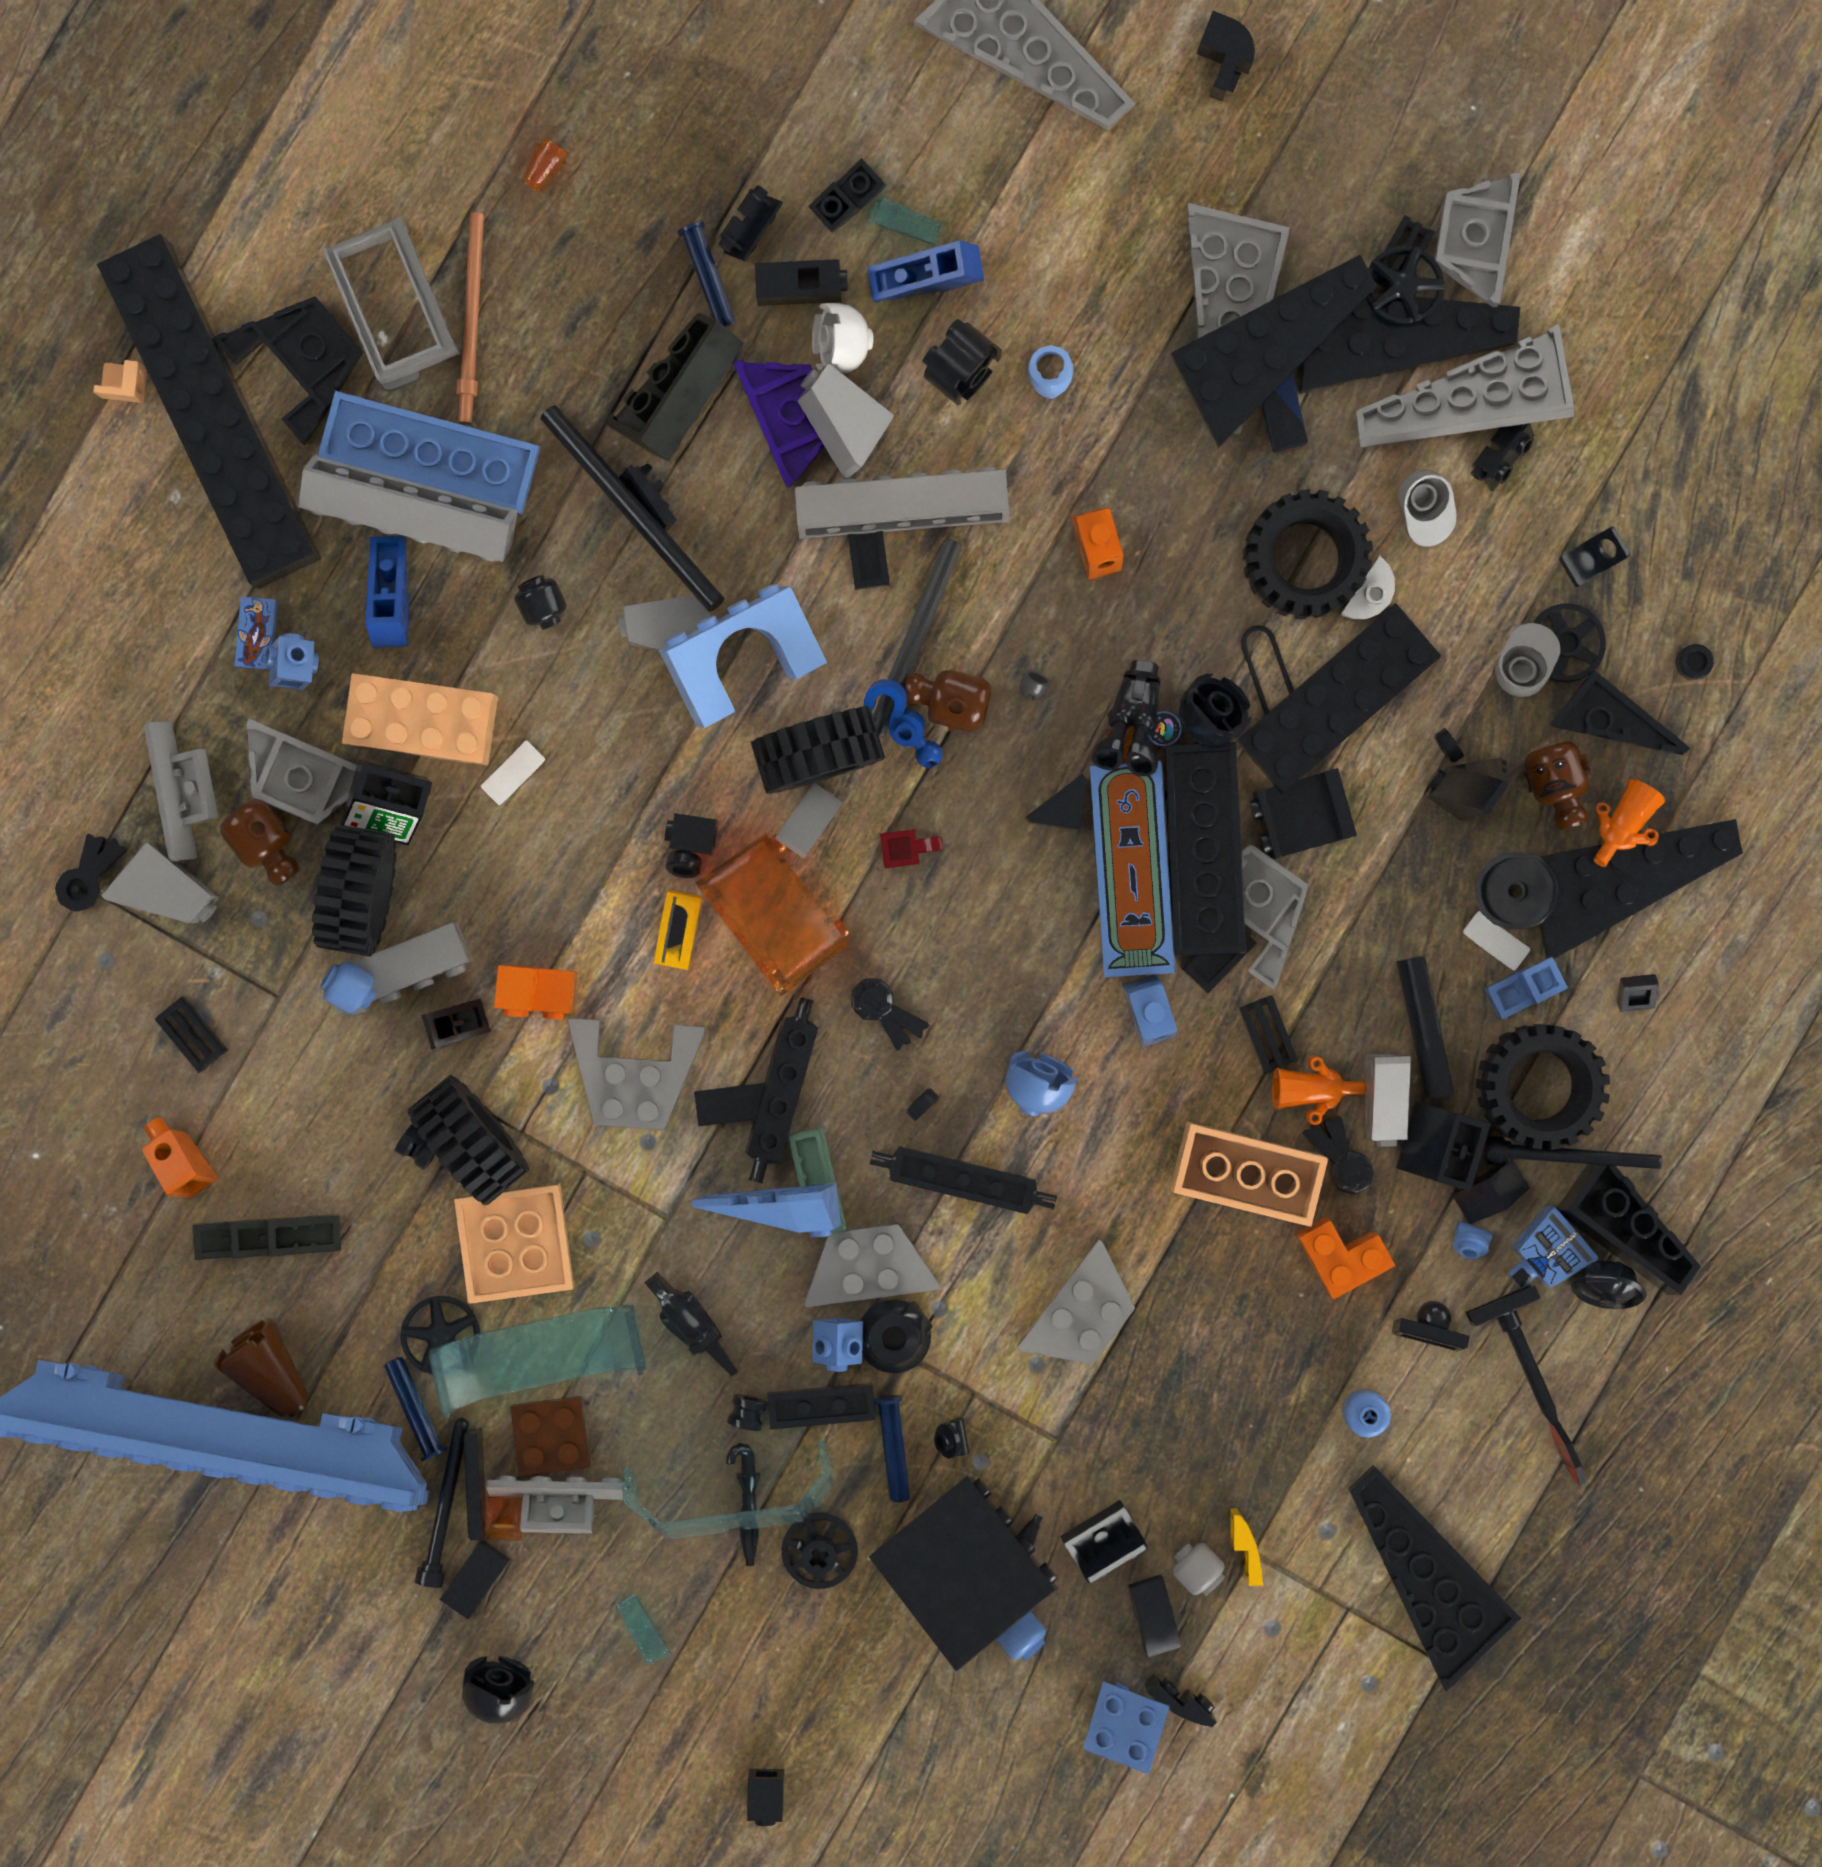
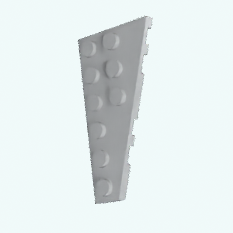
[914,0,1135,130]
[1186,203,1290,435]
[1356,324,1574,447]

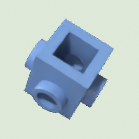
[264,633,319,691]
[812,1317,863,1372]

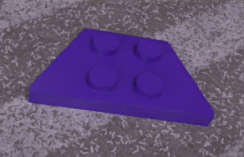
[733,360,825,489]

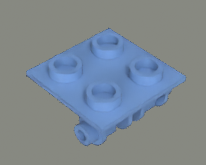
[1083,1681,1170,1774]

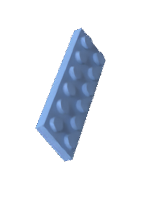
[318,391,541,516]

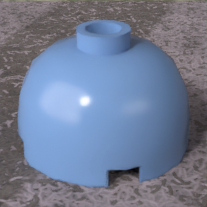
[1005,1051,1078,1116]

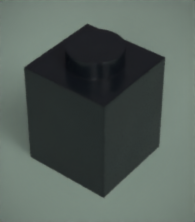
[664,813,719,855]
[747,1769,785,1826]

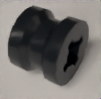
[727,1394,768,1431]

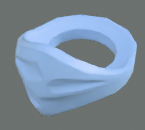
[1027,345,1074,399]

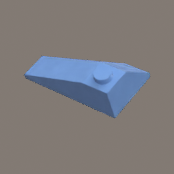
[692,1183,841,1238]

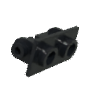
[718,185,783,262]
[1470,423,1534,492]

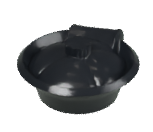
[1571,1261,1647,1309]
[861,1299,933,1373]

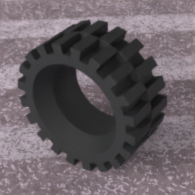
[1243,489,1373,619]
[751,706,885,794]
[312,824,397,957]
[1476,1024,1610,1150]
[407,1075,530,1205]

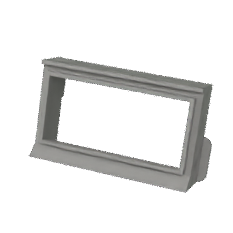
[322,215,460,391]

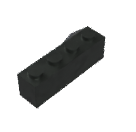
[604,313,744,461]

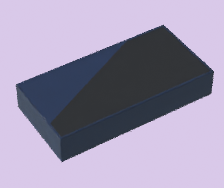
[1261,374,1308,452]

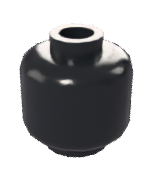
[514,575,567,630]

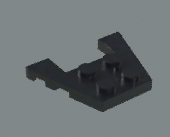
[213,296,363,445]

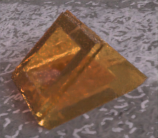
[484,1497,523,1541]

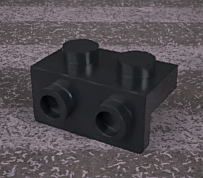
[1060,1500,1148,1583]

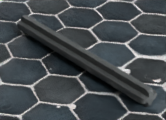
[873,539,962,737]

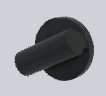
[934,1418,970,1459]

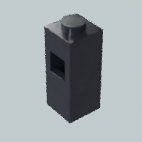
[755,259,848,306]

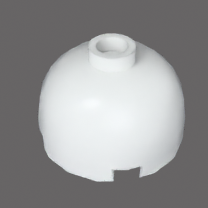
[812,303,873,374]

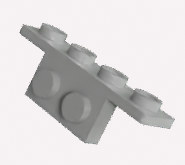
[144,721,218,862]
[486,1476,630,1534]

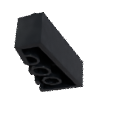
[1556,1164,1701,1295]

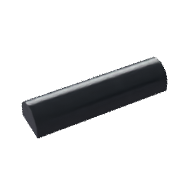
[1396,955,1454,1099]

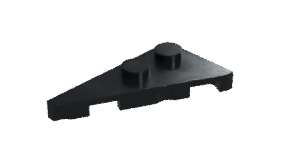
[1550,671,1690,755]

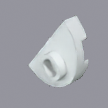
[1340,556,1395,620]

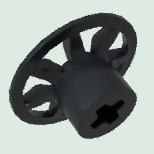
[782,1513,858,1589]

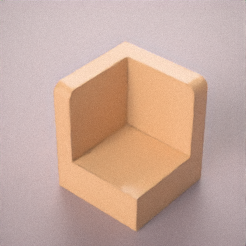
[93,360,147,403]

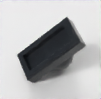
[1391,1301,1470,1352]

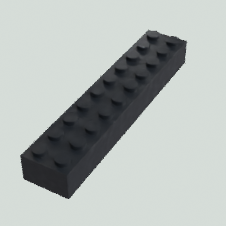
[96,234,321,589]

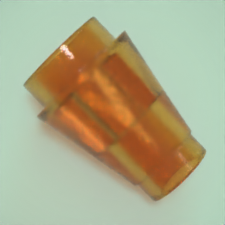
[522,137,569,193]

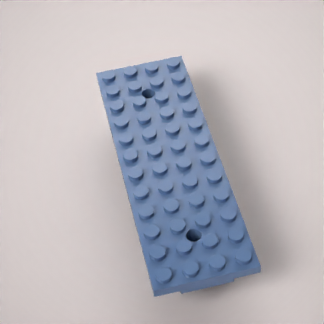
[0,1360,430,1512]

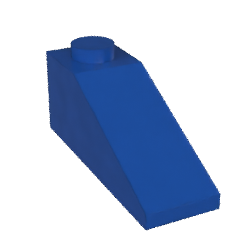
[868,240,984,302]
[365,536,409,648]

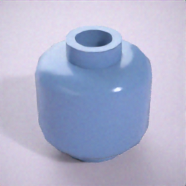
[320,961,377,1014]
[1342,1389,1391,1438]
[996,1612,1046,1661]

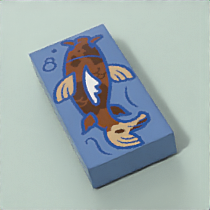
[234,597,278,670]

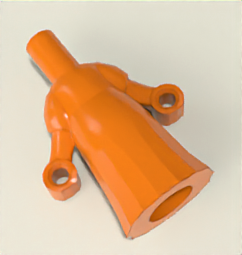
[1593,779,1665,867]
[1272,1055,1366,1125]

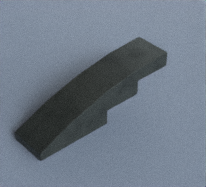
[192,1215,341,1260]

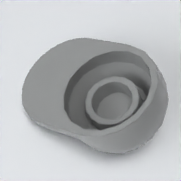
[1397,469,1457,547]
[1495,623,1561,697]

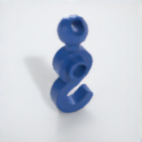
[864,679,943,768]

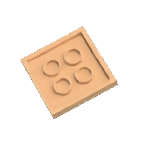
[454,1184,575,1304]

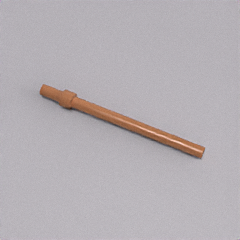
[456,212,484,424]

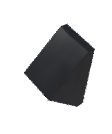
[1025,774,1087,830]
[421,998,491,1049]
[1451,1159,1530,1224]

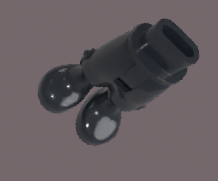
[1091,660,1161,776]

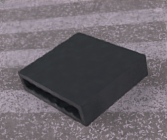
[869,1476,1059,1671]

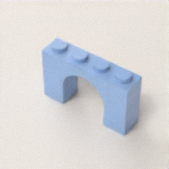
[658,583,827,728]

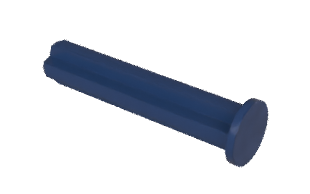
[678,222,735,328]
[384,1357,448,1461]
[874,1395,910,1502]

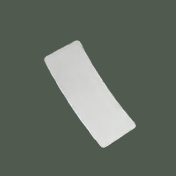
[481,740,545,805]
[1463,911,1530,971]

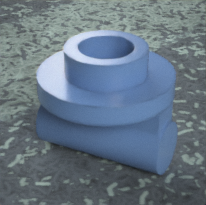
[1453,1221,1493,1259]

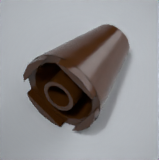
[213,1318,308,1418]

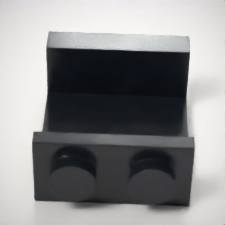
[1249,768,1357,859]

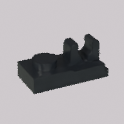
[619,464,677,532]

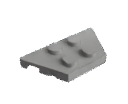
[1434,173,1521,308]
[247,719,357,825]
[805,1223,940,1307]
[1017,1239,1135,1364]

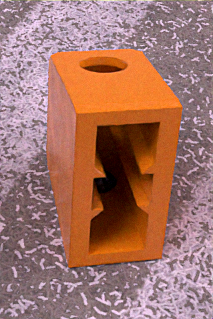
[1070,507,1123,581]
[142,1117,218,1199]

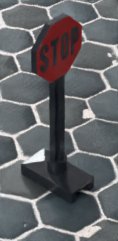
[1465,1285,1586,1485]

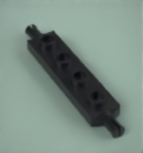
[745,997,819,1184]
[869,1146,1057,1214]

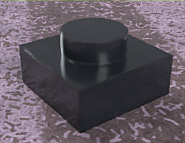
[1617,974,1659,1012]

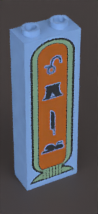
[1090,761,1177,978]

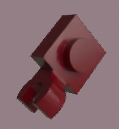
[880,829,943,869]

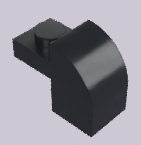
[1196,11,1255,101]

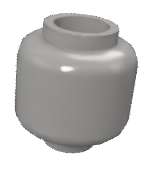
[1173,1542,1225,1596]

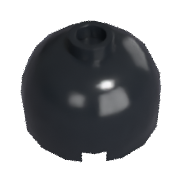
[1179,673,1251,746]
[462,1656,534,1724]

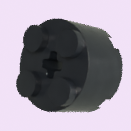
[922,319,1002,405]

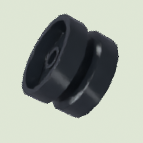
[1475,852,1561,930]

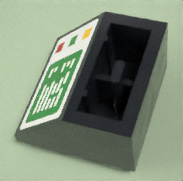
[340,759,432,846]

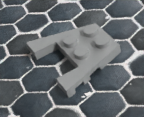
[1170,844,1309,991]
[568,1018,706,1130]

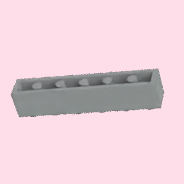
[298,456,518,562]
[795,467,1009,539]

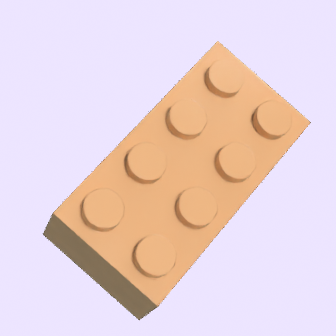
[342,673,498,766]
[1170,1121,1328,1227]

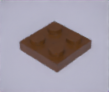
[510,1396,590,1476]

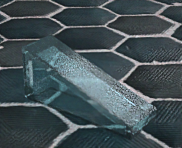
[868,198,942,245]
[616,1594,672,1665]

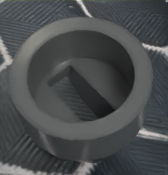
[1020,670,1051,701]

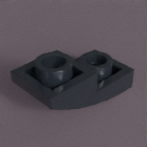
[808,158,887,233]
[1128,1574,1181,1657]
[1144,1674,1217,1727]

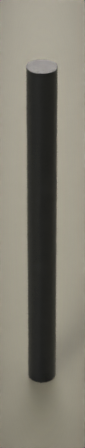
[540,405,725,612]

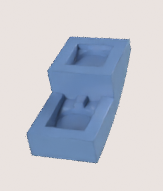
[1483,957,1568,1020]

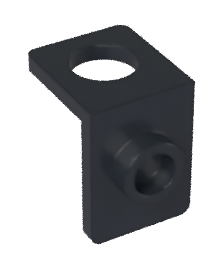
[1559,526,1630,587]

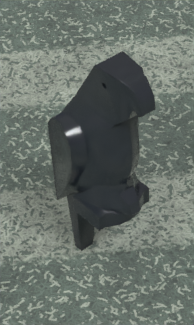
[644,1271,737,1376]

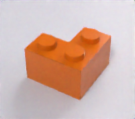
[494,965,577,1020]
[1294,1217,1396,1300]

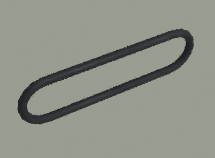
[1241,625,1293,715]

